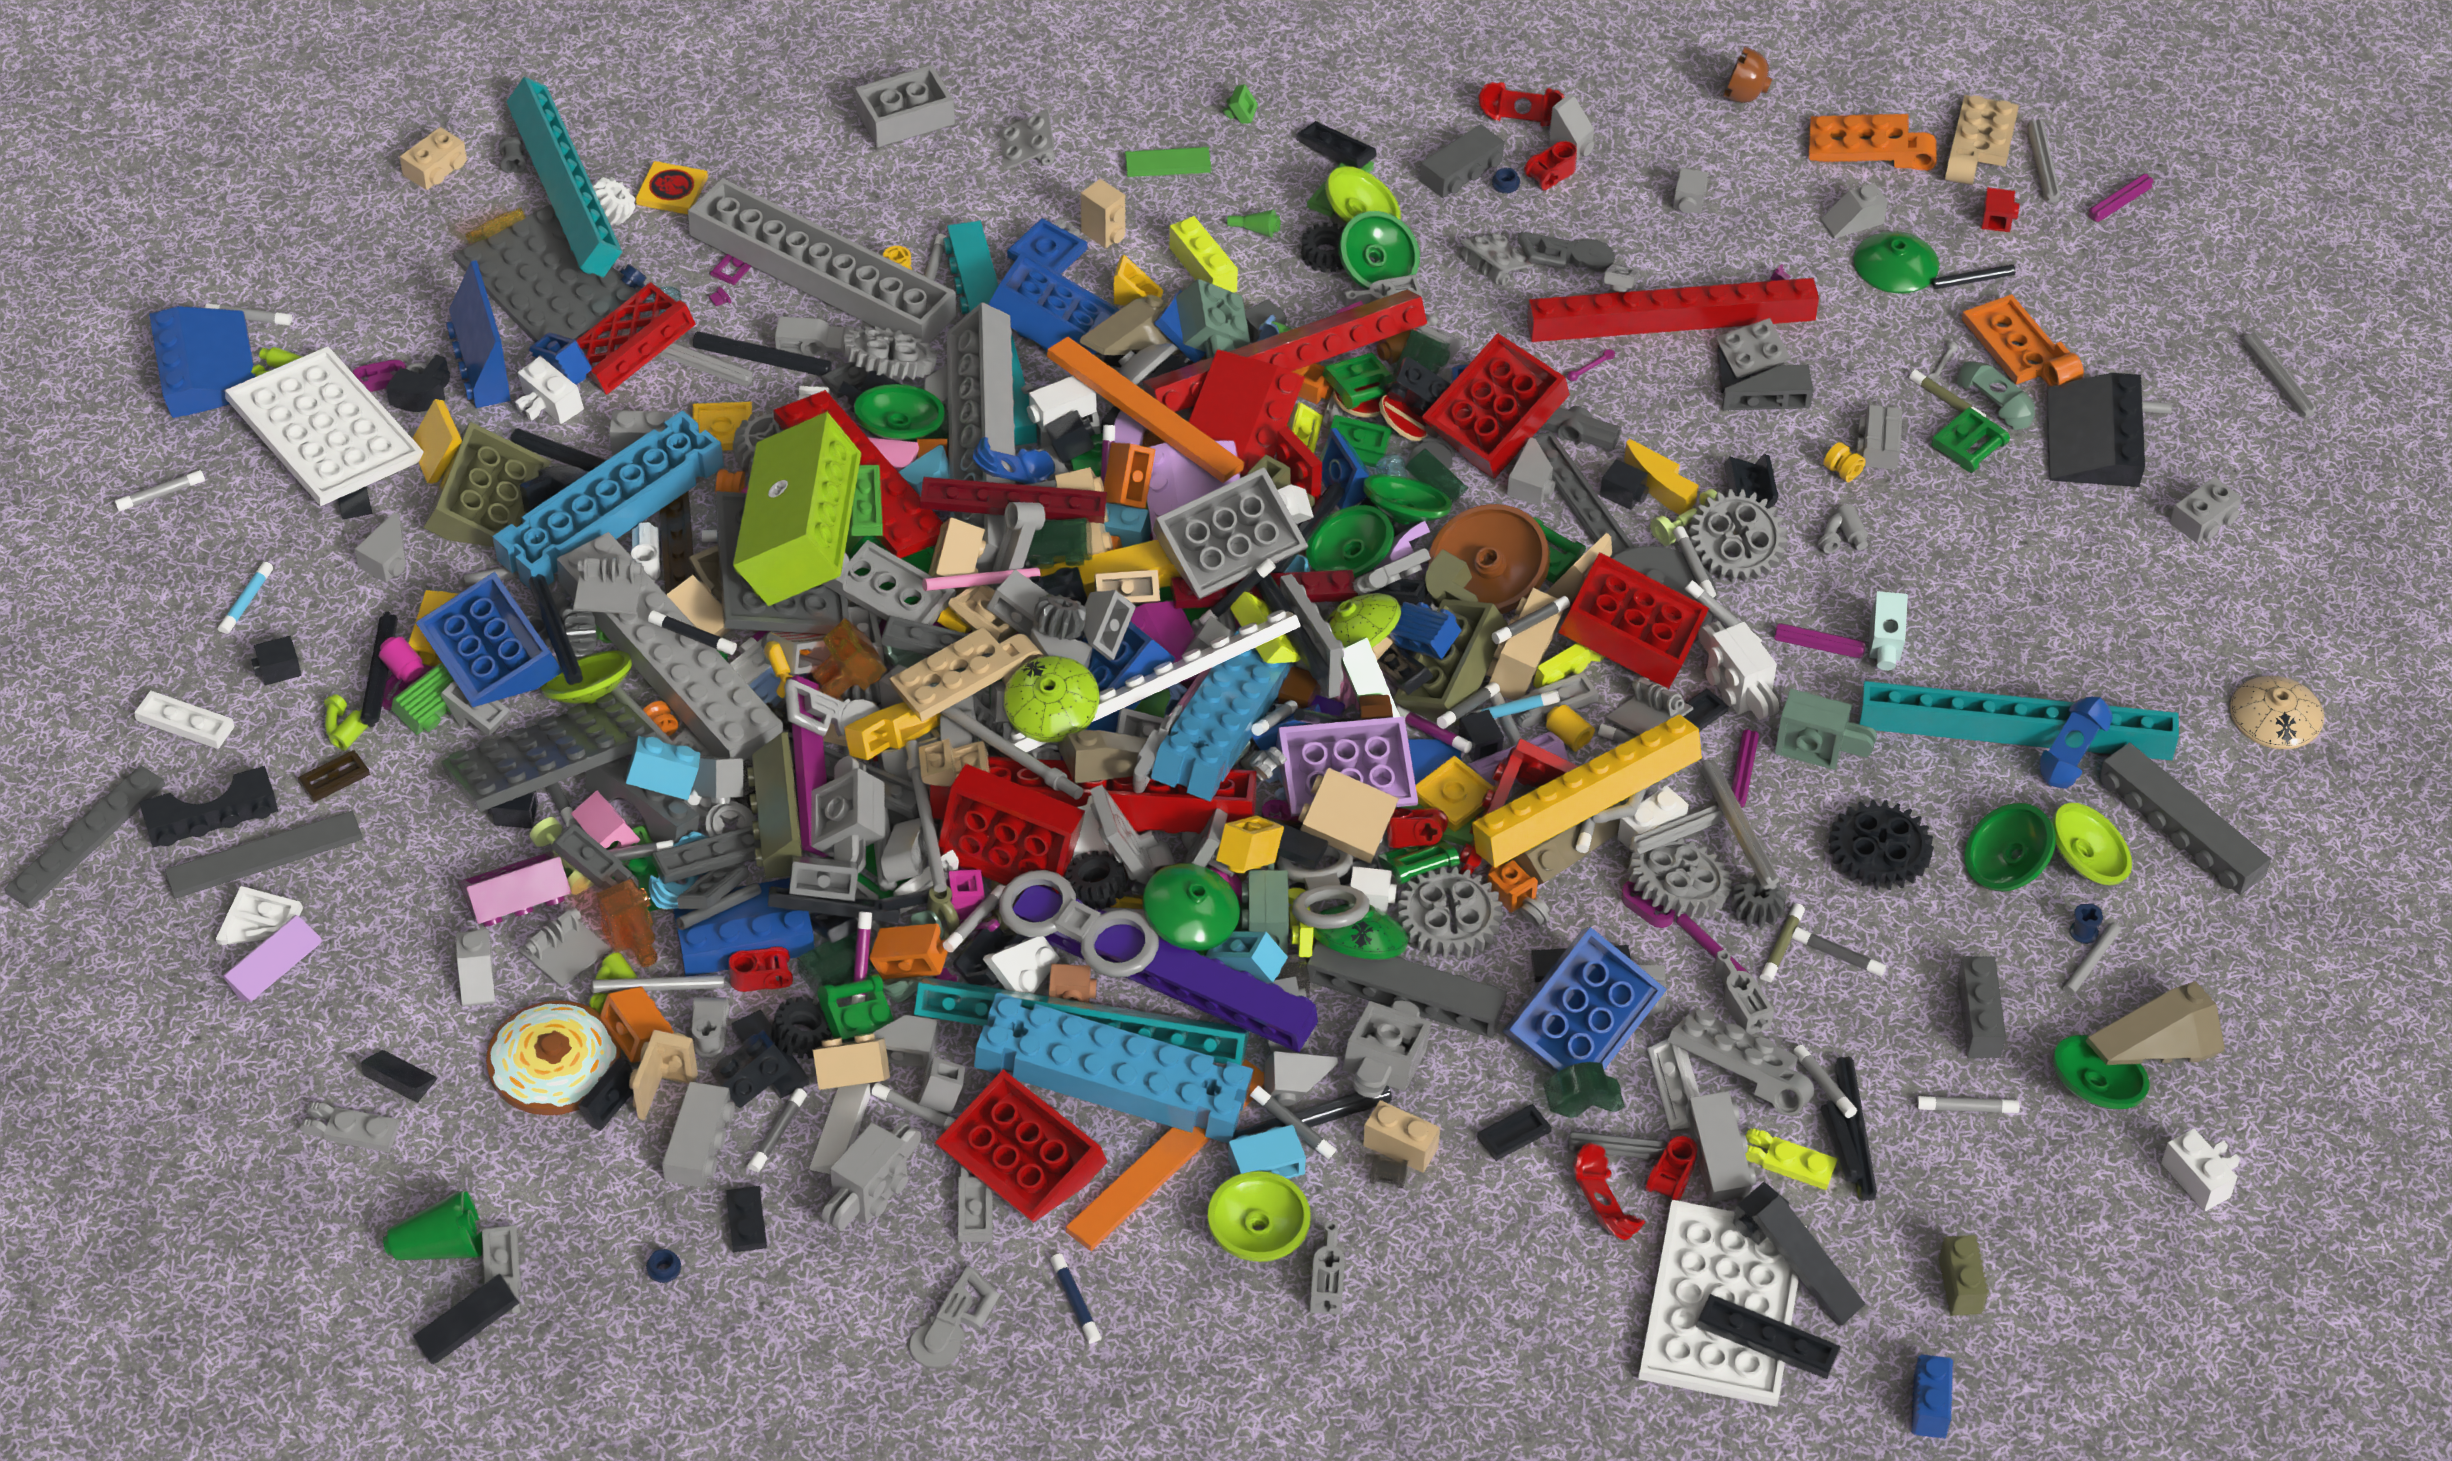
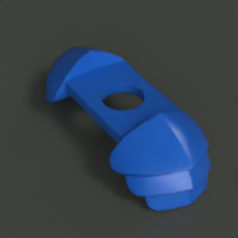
[973,437,1055,484]
[2040,696,2113,789]

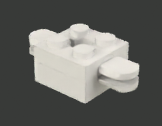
[1699,621,1779,720]

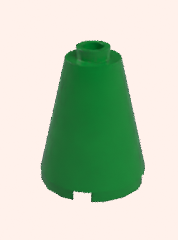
[383,1190,483,1261]

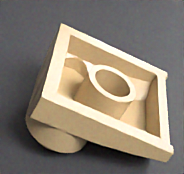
[1546,533,1612,603]
[948,585,1017,642]

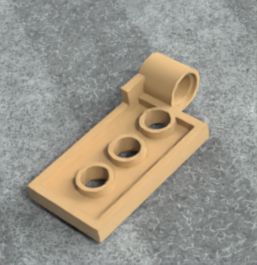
[1945,95,2019,185]
[889,627,1044,722]

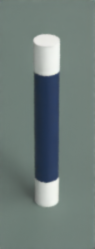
[1050,1254,1102,1344]

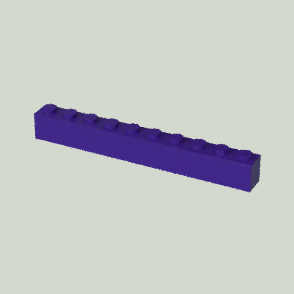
[1013,885,1318,1053]

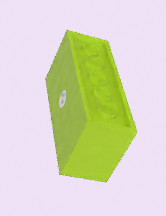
[733,412,861,606]

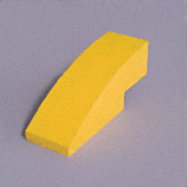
[1624,439,1699,515]
[844,702,941,760]

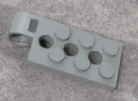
[823,540,956,625]
[1090,784,1176,884]
[1668,1009,1814,1116]

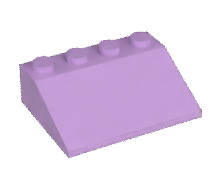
[1147,441,1241,540]
[1276,716,1418,817]

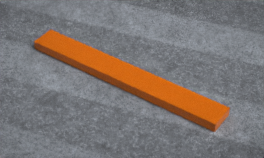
[1047,337,1244,483]
[1066,1059,1265,1251]

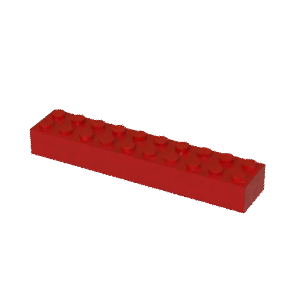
[930,757,1257,834]

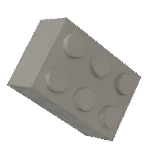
[855,65,955,148]

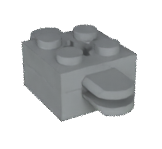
[811,756,885,873]
[1343,1000,1432,1098]
[822,1121,921,1231]

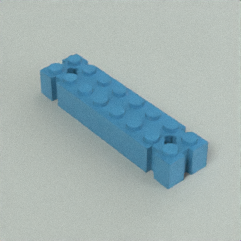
[492,410,724,590]
[1151,625,1295,801]
[974,992,1253,1144]

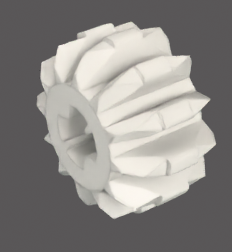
[592,177,636,226]

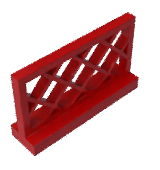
[576,282,696,395]

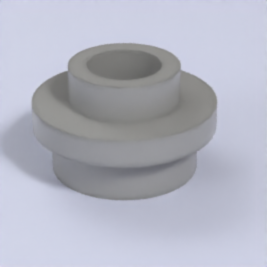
[1520,897,1550,927]

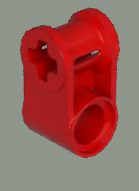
[1524,141,1577,191]
[1386,808,1449,848]
[729,947,793,992]
[1645,1136,1698,1201]

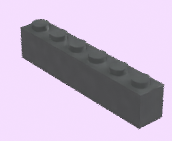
[2099,742,2271,895]
[1306,941,1507,1038]

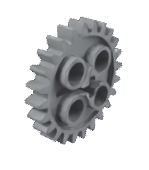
[841,326,938,379]
[1688,489,1788,583]
[1627,838,1732,918]
[1398,866,1503,959]

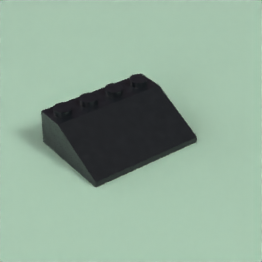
[2047,373,2145,487]

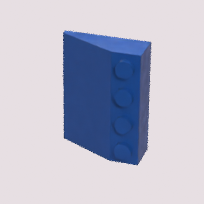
[988,252,1120,355]
[446,260,511,408]
[149,306,256,418]
[416,571,562,707]
[1081,621,1176,733]
[673,878,815,976]
[1502,927,1667,1093]

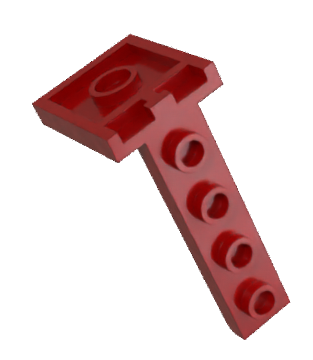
[1276,426,1322,503]
[1458,738,1579,875]

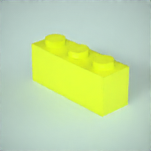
[1169,216,1238,292]

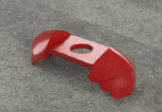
[1478,82,1564,126]
[1573,1143,1646,1241]

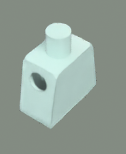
[1869,591,1908,670]

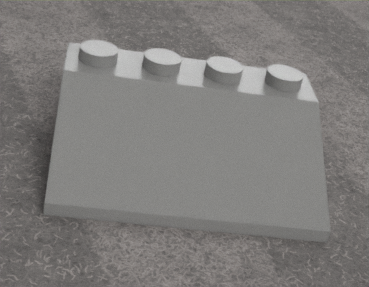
[1153,467,1308,600]

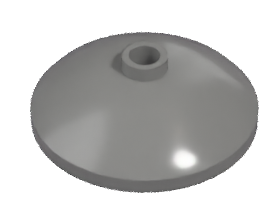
[1107,343,1178,407]

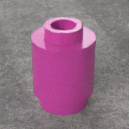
[379,637,424,683]

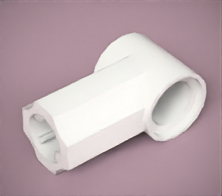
[631,522,661,581]

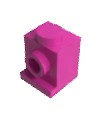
[947,870,985,920]

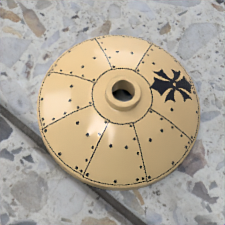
[2230,676,2324,749]

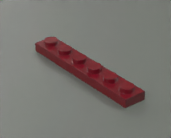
[920,477,1107,524]
[1170,570,1358,609]

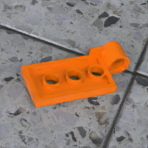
[1809,114,1937,171]
[1962,294,2084,387]

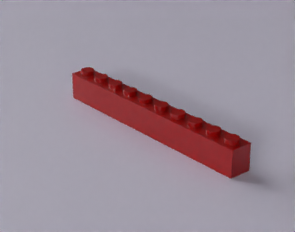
[1527,278,1819,342]
[1142,289,1428,412]

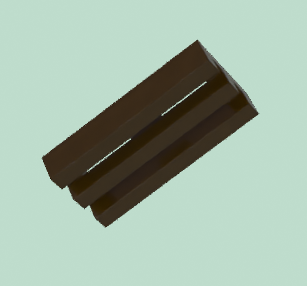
[298,750,370,803]

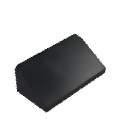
[361,1050,437,1103]

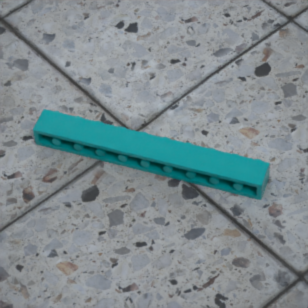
[506,76,623,277]
[943,220,1037,446]
[1859,681,2179,761]
[914,977,1249,1065]

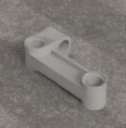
[987,502,1045,591]

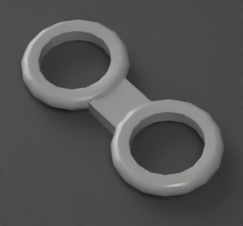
[1277,845,1370,929]
[999,870,1159,978]

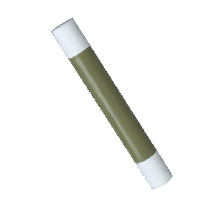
[1909,369,1986,417]
[1760,903,1805,982]

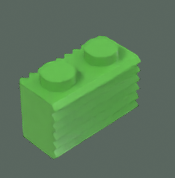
[391,663,454,735]

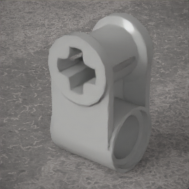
[691,997,729,1059]

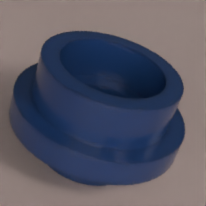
[1492,168,1520,193]
[620,264,647,289]
[646,1249,681,1283]

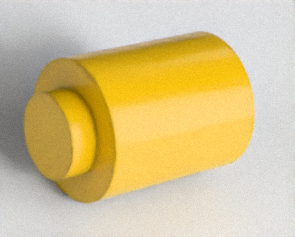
[1546,705,1595,752]

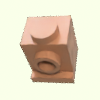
[1049,964,1097,1003]

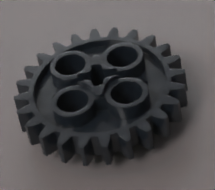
[1828,799,1934,890]

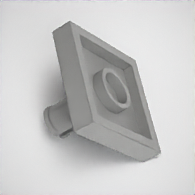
[1184,808,1235,878]

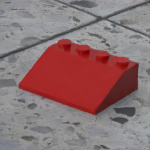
[1422,333,1570,479]
[1188,349,1305,478]
[1558,552,1709,689]
[938,764,1086,894]
[935,1069,1108,1223]

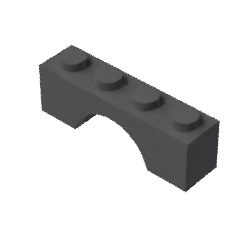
[584,757,700,844]

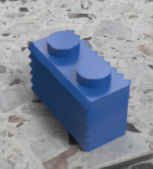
[529,332,592,385]
[1389,602,1462,660]
[1911,1354,1953,1439]

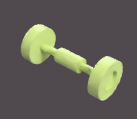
[1650,489,1717,547]
[530,817,594,895]

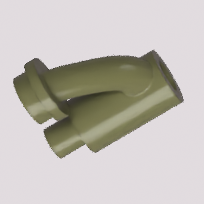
[926,886,968,947]

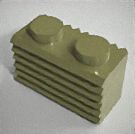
[1938,1235,1989,1316]

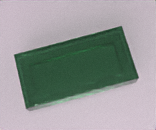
[1405,448,1468,504]

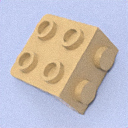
[629,1030,698,1120]

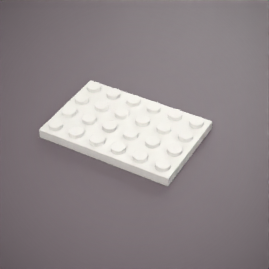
[225,346,424,506]
[1639,1200,1807,1407]

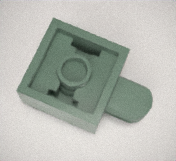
[1176,279,1250,359]
[1775,689,1877,770]
[1241,863,1289,960]

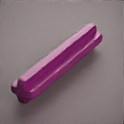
[2088,174,2154,222]
[1774,623,1866,659]
[1731,729,1759,808]

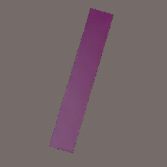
[790,675,829,858]

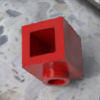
[1982,187,2020,232]

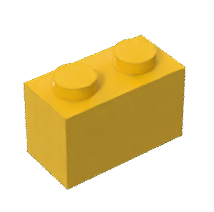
[1216,815,1284,873]

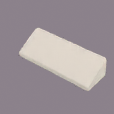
[1647,1038,1700,1130]
[810,1083,871,1174]

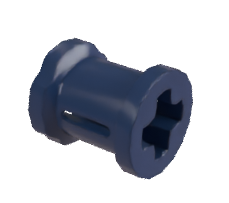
[2070,903,2103,944]

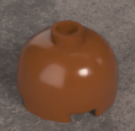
[1723,46,1772,103]

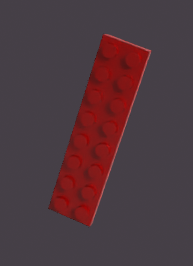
[773,390,944,559]

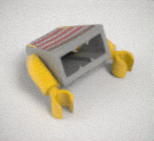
[761,631,842,698]

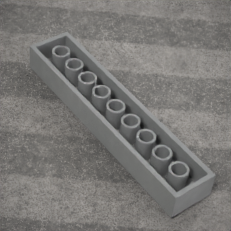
[688,178,956,343]
[947,302,1016,573]
[557,532,783,769]

